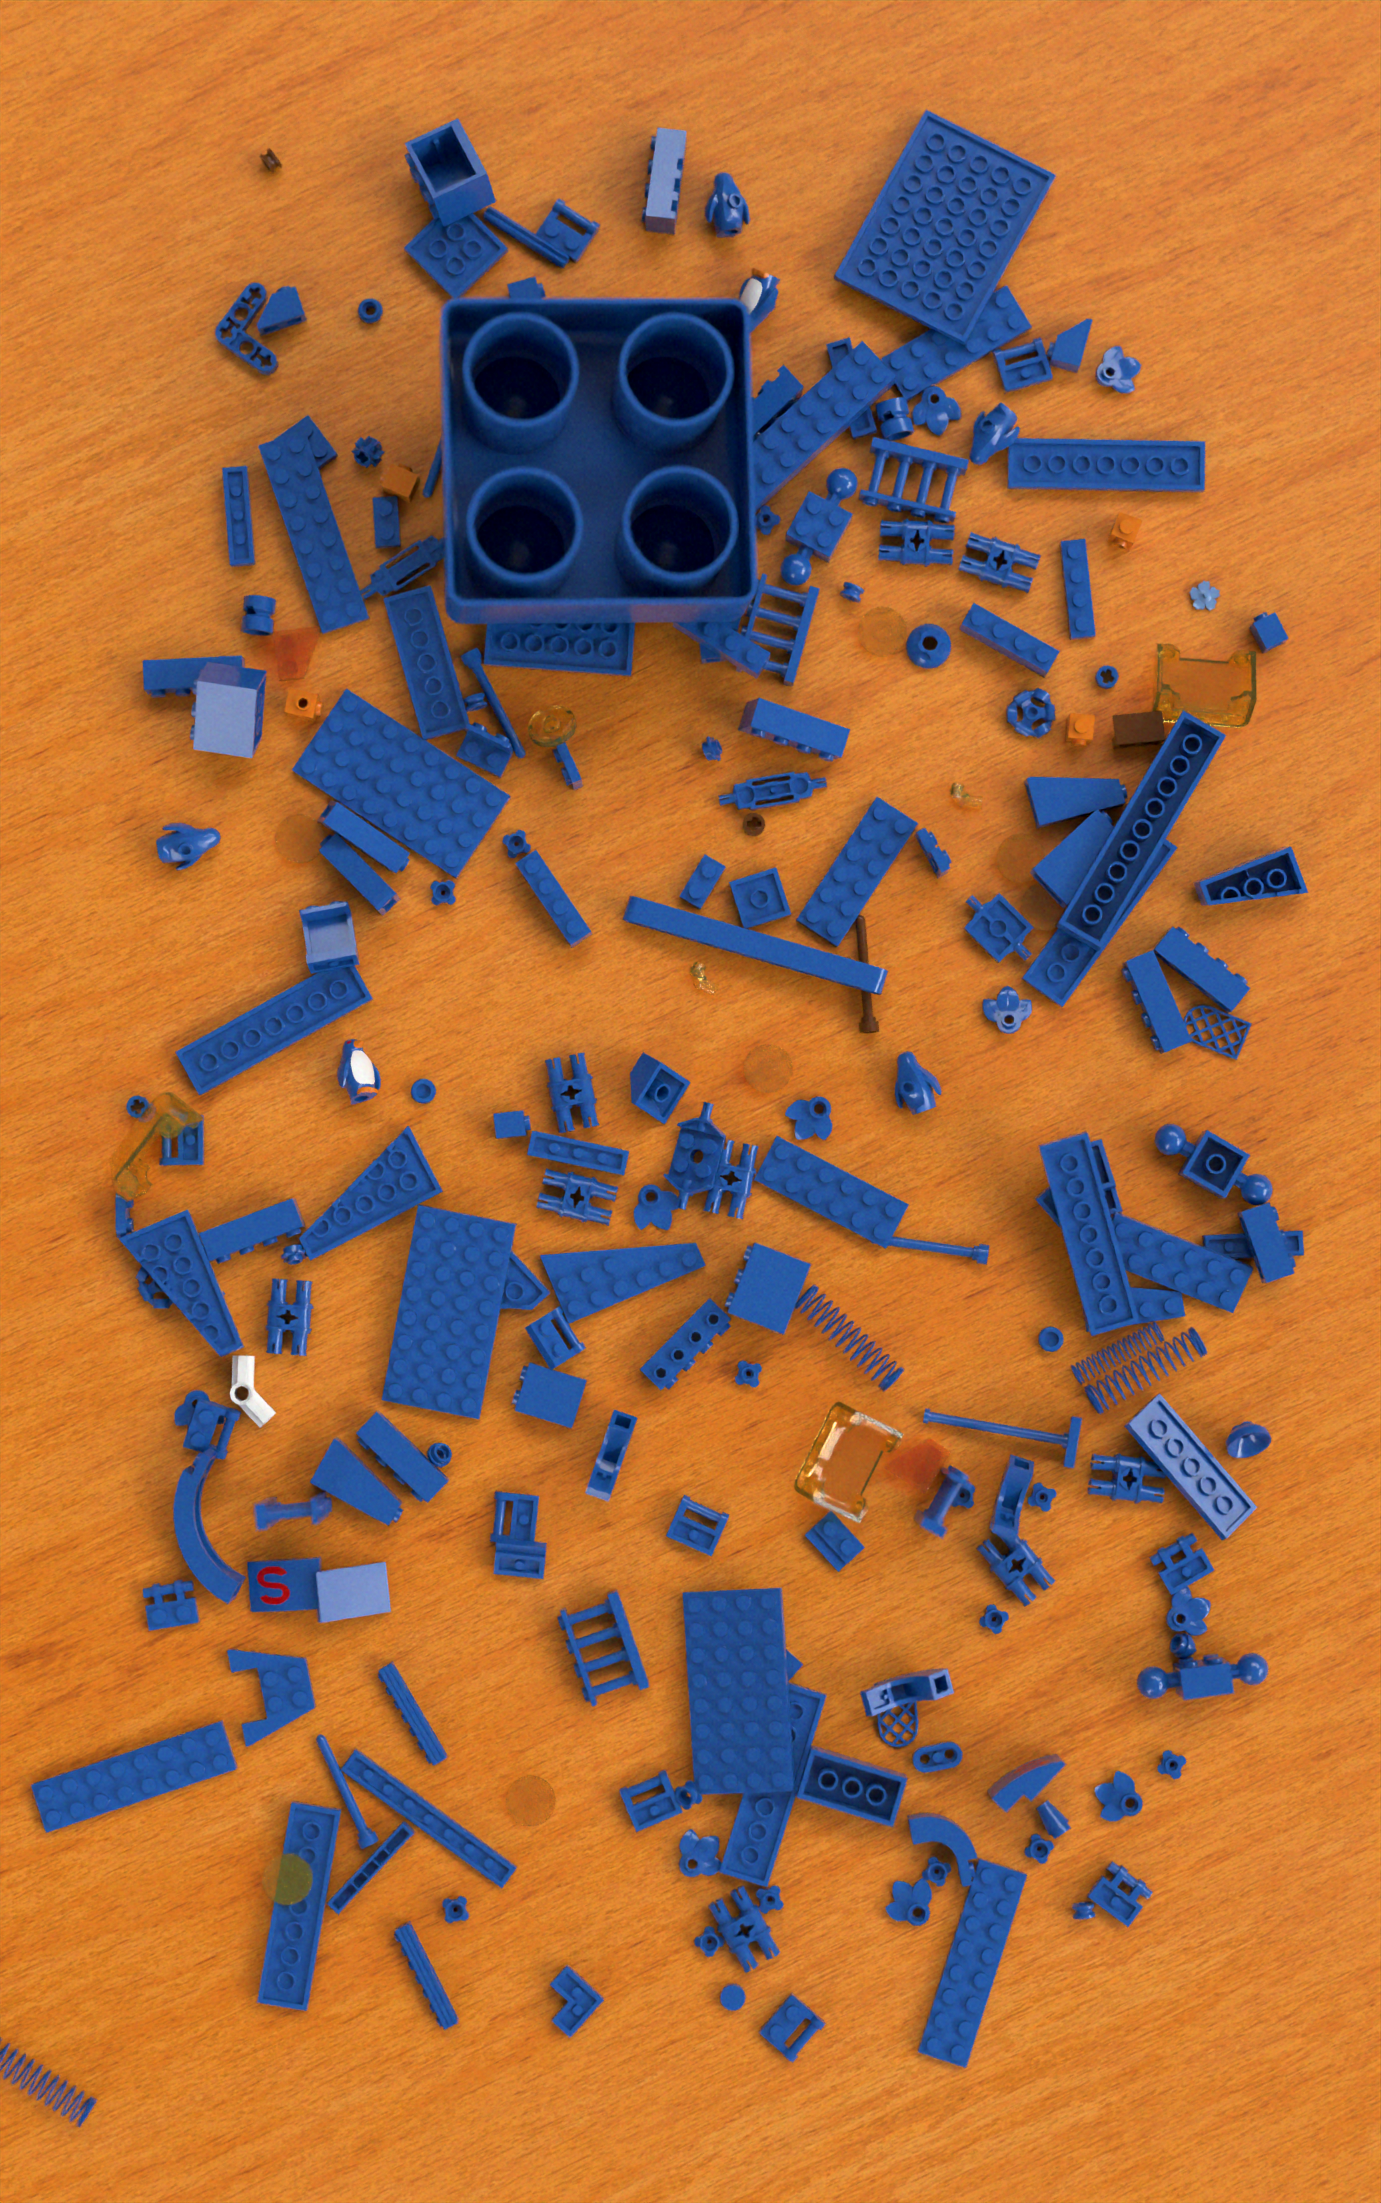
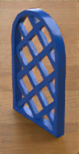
[1183,1005,1252,1060]
[877,1702,919,1747]

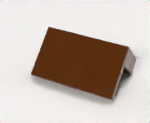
[1112,711,1165,749]

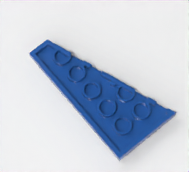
[299,1126,443,1260]
[119,1210,244,1357]
[540,1243,706,1324]

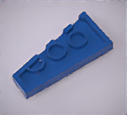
[1082,1287,1185,1332]

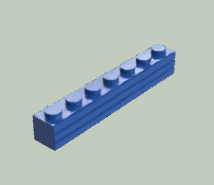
[377,1661,448,1766]
[327,1821,415,1914]
[394,1921,459,2030]

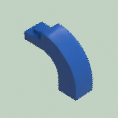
[585,1410,638,1502]
[990,1454,1034,1540]
[860,1668,954,1716]
[907,1813,977,1887]

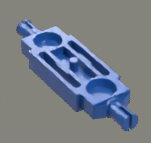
[360,535,444,599]
[719,772,827,811]

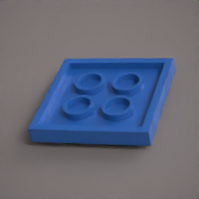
[404,213,508,299]

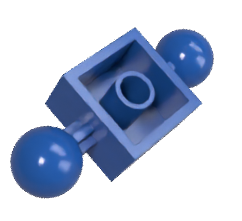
[780,468,858,586]
[1154,1124,1273,1205]
[1137,1653,1268,1700]

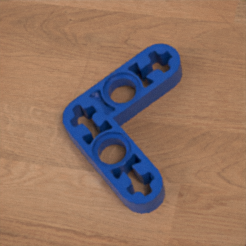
[215,283,278,375]

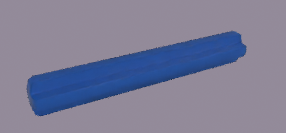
[483,206,569,268]

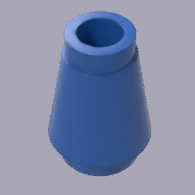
[1036,1800,1071,1839]

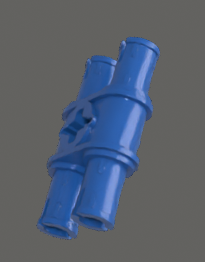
[878,519,955,567]
[958,532,1041,593]
[545,1053,599,1133]
[703,1140,759,1219]
[536,1168,618,1226]
[265,1278,314,1356]
[1087,1453,1166,1504]
[976,1535,1056,1607]
[708,1885,781,1973]

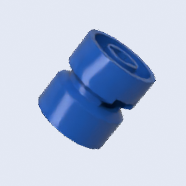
[875,397,914,441]
[241,595,276,636]

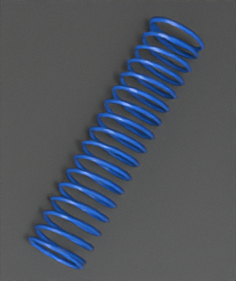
[1071,1321,1165,1385]

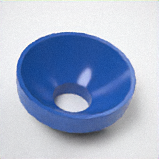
[906,624,951,669]
[1226,1421,1271,1458]

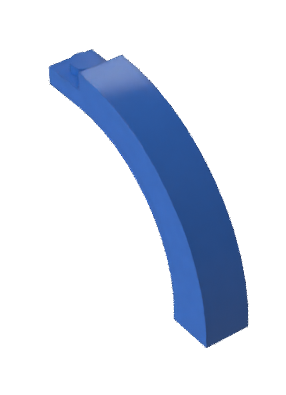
[174,1448,246,1604]

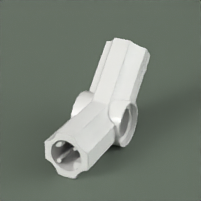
[230,1355,276,1428]

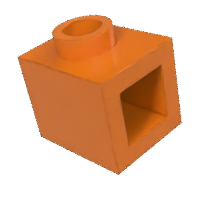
[380,463,420,503]
[1107,512,1143,549]
[284,688,323,722]
[1065,713,1095,747]

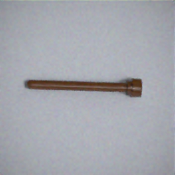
[856,915,879,1034]

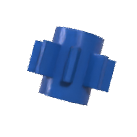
[352,436,384,468]

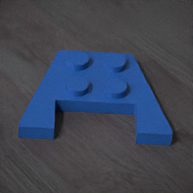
[227,1649,316,1747]

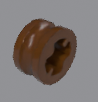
[259,148,282,174]
[743,813,765,836]

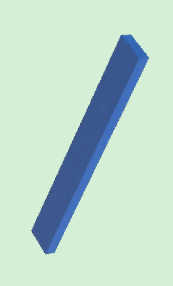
[341,1749,517,1888]

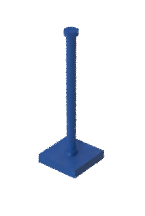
[923,1408,1082,1468]

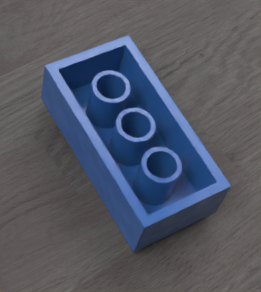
[796,1745,908,1827]

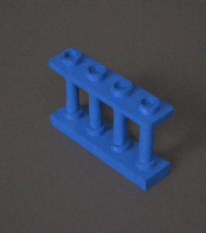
[859,437,969,524]
[736,573,820,687]
[913,1465,972,1538]
[254,1492,332,1530]
[557,1590,650,1707]

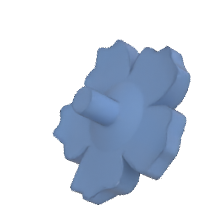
[1189,581,1220,611]

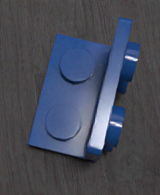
[456,722,514,778]

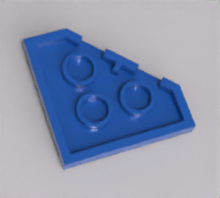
[501,1251,550,1310]

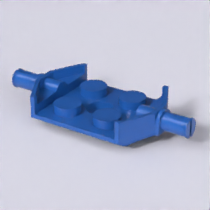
[664,1102,726,1210]

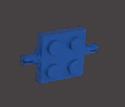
[963,893,1034,963]

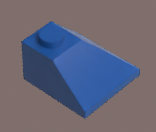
[630,1052,691,1124]

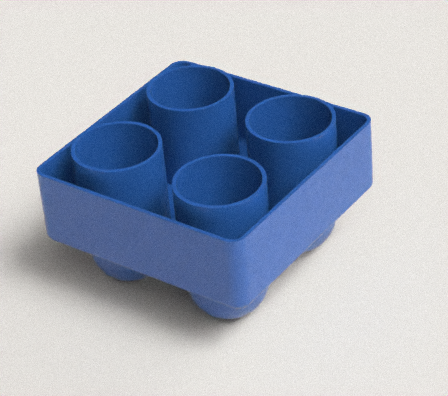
[439,298,757,624]

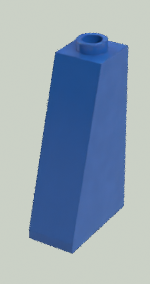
[1024,777,1128,829]
[317,801,410,873]
[1030,809,1114,909]
[319,833,400,916]
[310,1437,403,1526]

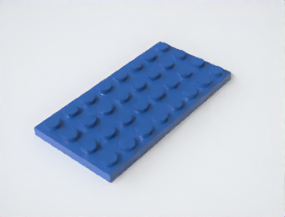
[292,688,511,879]
[382,1205,517,1419]
[683,1587,795,1794]

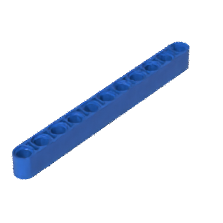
[623,896,888,995]

